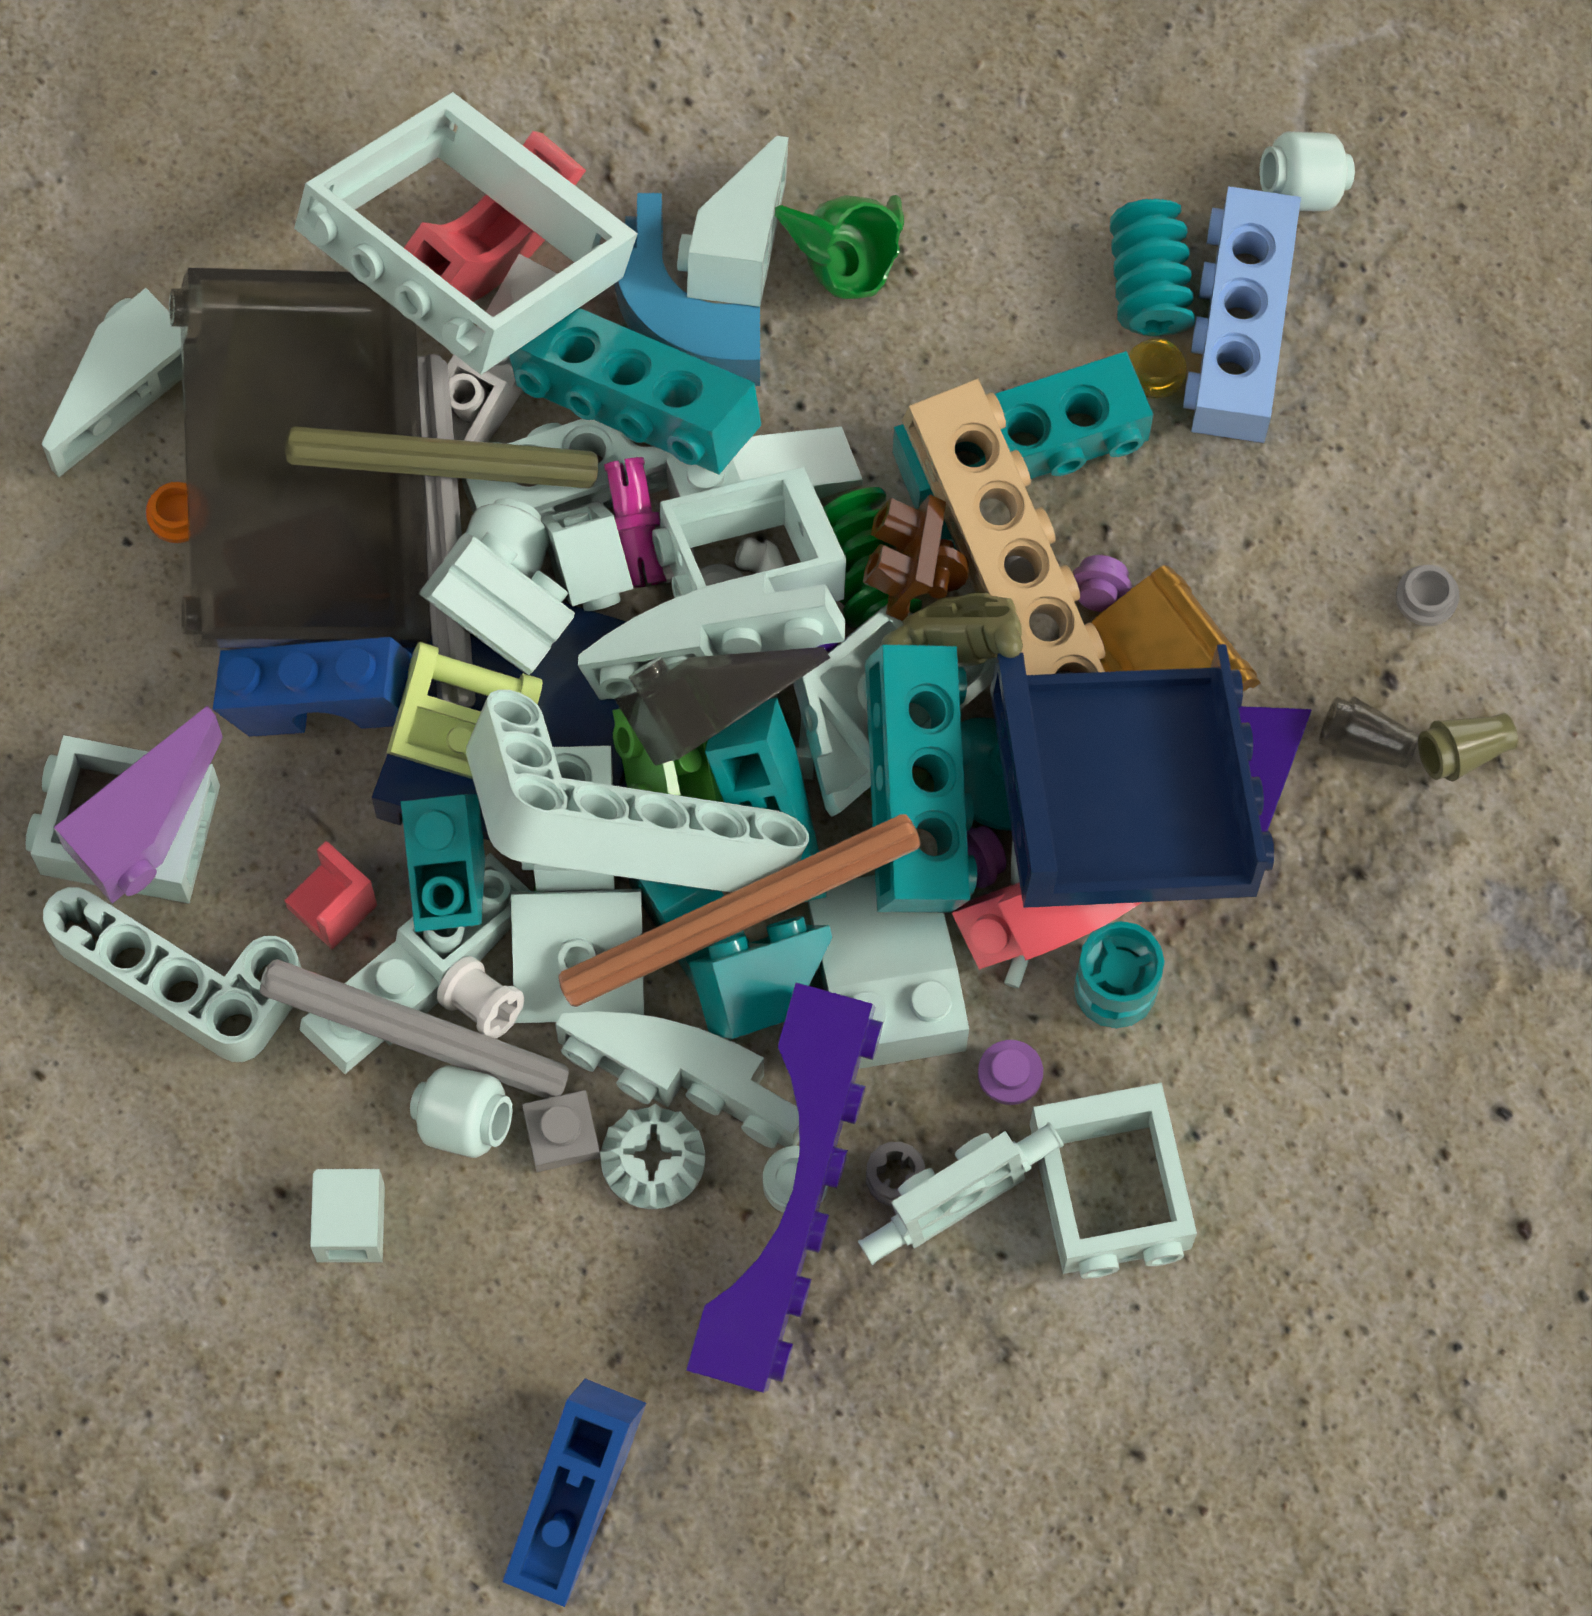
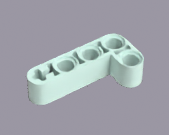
[43,887,302,1062]

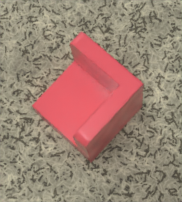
[284,841,377,950]

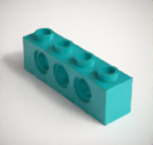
[510,308,761,475]
[892,351,1154,509]
[865,645,977,912]

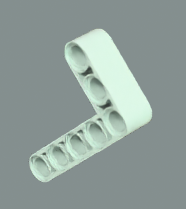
[466,690,809,892]

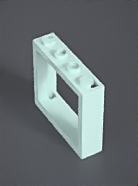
[294,92,638,375]

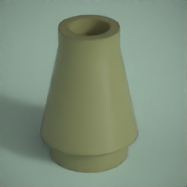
[1418,713,1518,782]

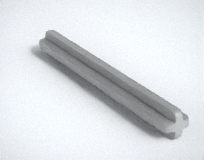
[260,959,569,1099]

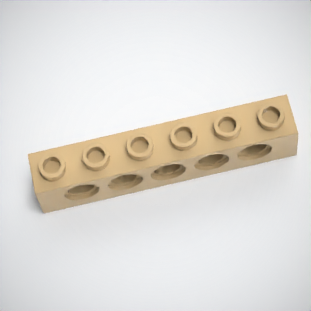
[902,378,1105,675]

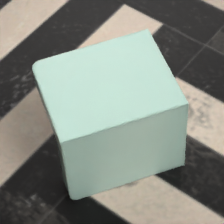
[310,1169,385,1262]

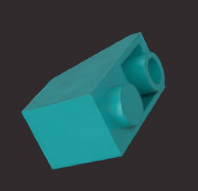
[401,794,485,932]
[689,916,833,1039]

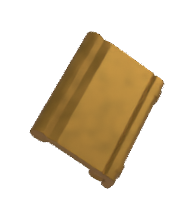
[1091,565,1261,692]

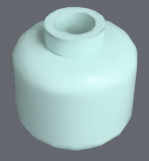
[1259,131,1355,211]
[466,498,549,579]
[410,1065,513,1158]

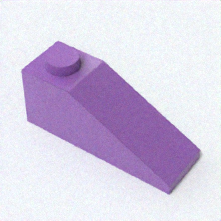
[54,706,223,903]

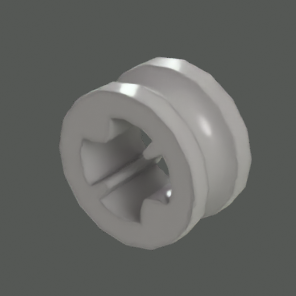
[866,1142,925,1206]

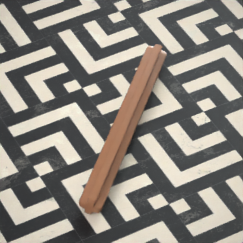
[559,814,920,1007]

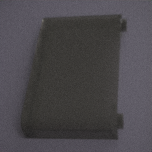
[169,268,431,648]

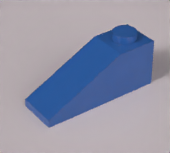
[502,1379,647,1607]

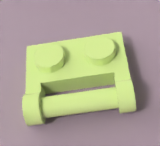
[386,642,542,779]

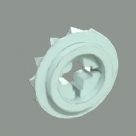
[600,1104,705,1209]

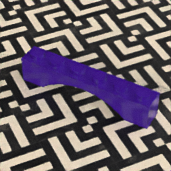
[686,982,884,1393]

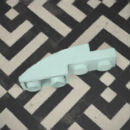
[578,573,845,700]
[300,853,530,1074]
[555,1011,799,1148]

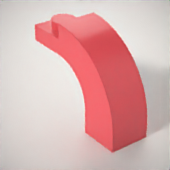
[404,131,586,302]
[952,882,1142,970]

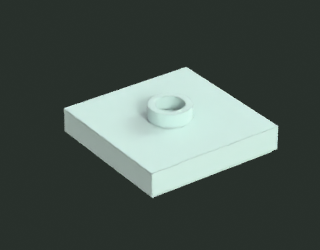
[511,889,644,1023]

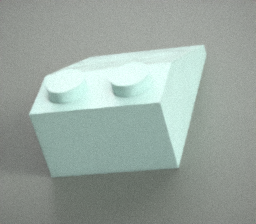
[808,875,969,1069]

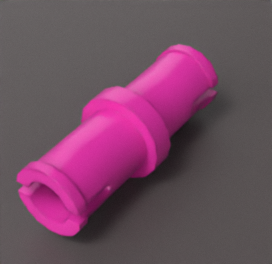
[604,457,667,589]

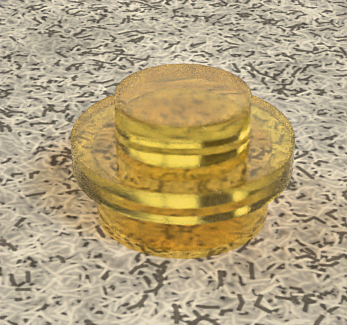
[1128,338,1187,399]

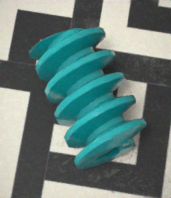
[1109,199,1196,336]

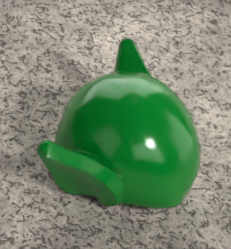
[774,195,904,299]

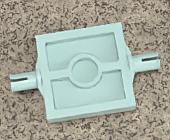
[858,1122,1064,1265]

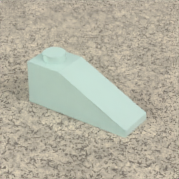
[677,136,789,307]
[42,288,201,477]
[666,427,863,499]

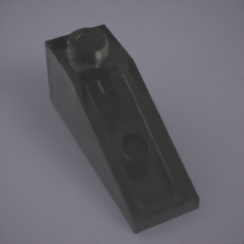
[615,647,830,766]

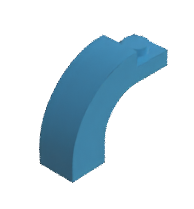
[615,193,760,386]

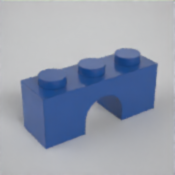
[213,637,412,737]

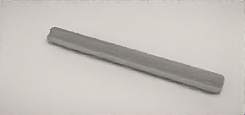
[411,354,475,708]

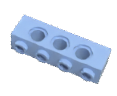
[1183,186,1301,443]

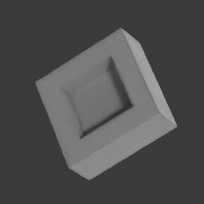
[522,1090,600,1172]

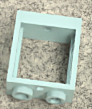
[652,467,846,601]
[25,735,220,904]
[1030,1083,1197,1279]

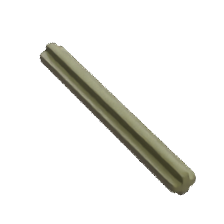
[285,426,598,488]

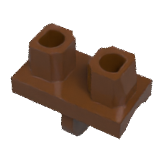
[863,494,970,621]

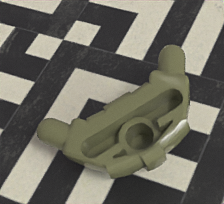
[880,593,1023,666]

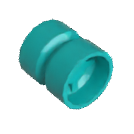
[1074,921,1165,1029]

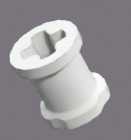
[437,956,524,1039]

